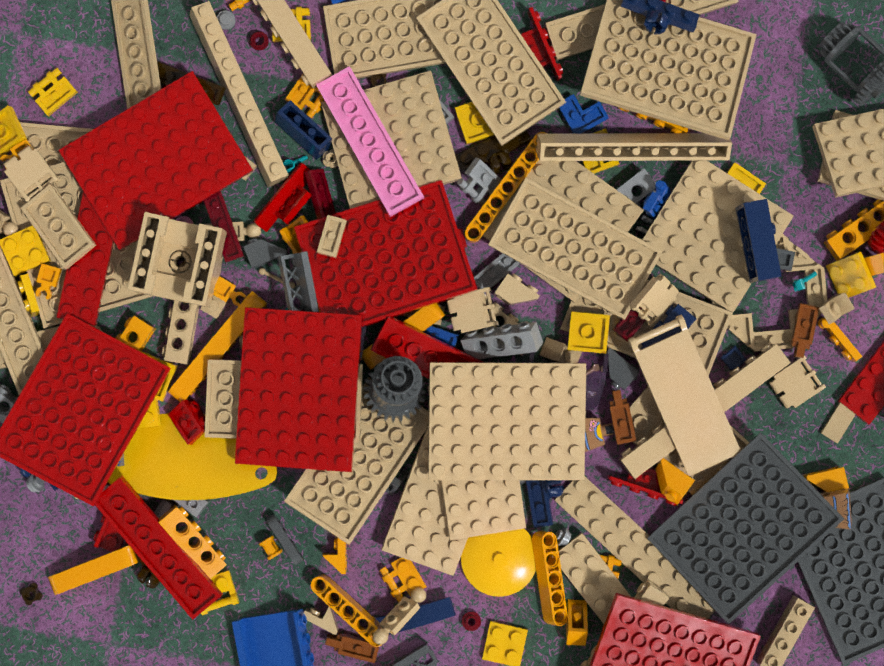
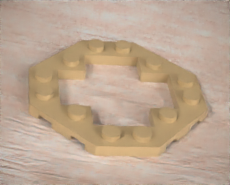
[711,234,827,352]

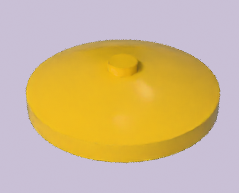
[461,528,536,597]

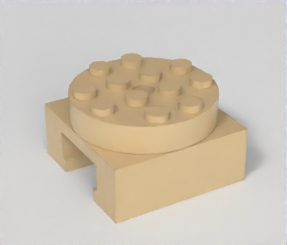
[128,212,227,308]

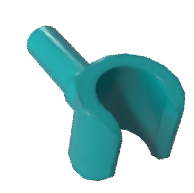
[283,155,308,174]
[792,271,817,292]

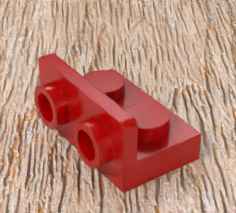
[168,400,205,445]
[93,515,124,552]

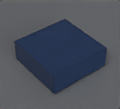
[720,346,747,371]

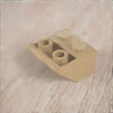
[493,273,540,305]

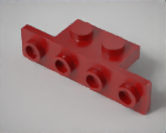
[521,7,563,81]
[254,163,312,232]
[607,468,683,506]

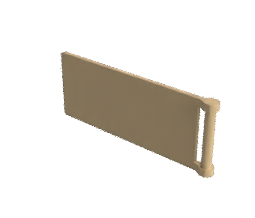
[628,315,741,476]

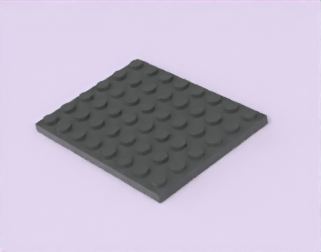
[647,432,844,624]
[797,477,884,665]

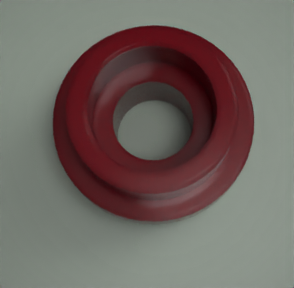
[250,31,269,51]
[462,611,481,631]

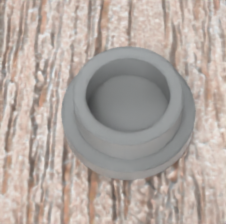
[217,10,236,30]
[26,474,45,493]
[555,527,571,546]

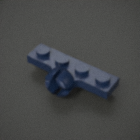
[621,0,700,35]
[526,480,563,528]

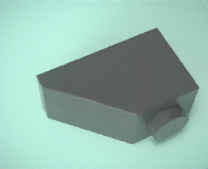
[243,238,289,269]
[606,348,639,390]

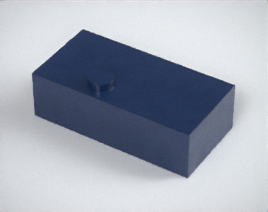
[736,199,782,283]

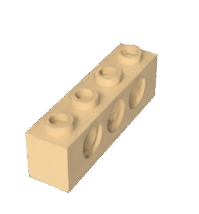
[162,301,200,365]
[756,595,815,666]

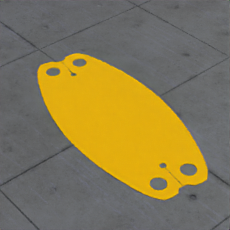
[108,413,277,500]

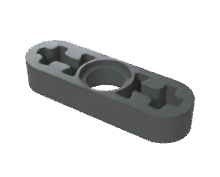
[266,513,304,565]

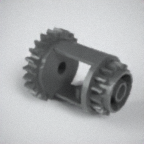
[819,22,884,106]
[363,356,426,423]

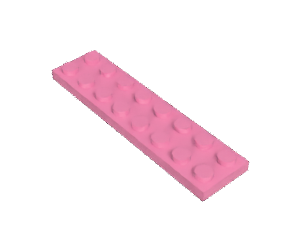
[316,66,424,217]

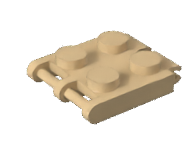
[4,145,60,202]
[630,273,679,327]
[447,287,499,333]
[769,355,826,408]

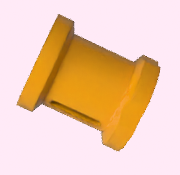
[259,535,283,560]

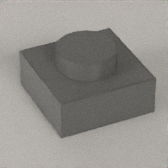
[776,248,795,271]

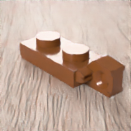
[791,303,819,358]
[609,389,636,445]
[325,633,379,663]

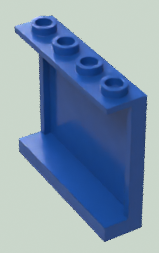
[232,608,314,666]

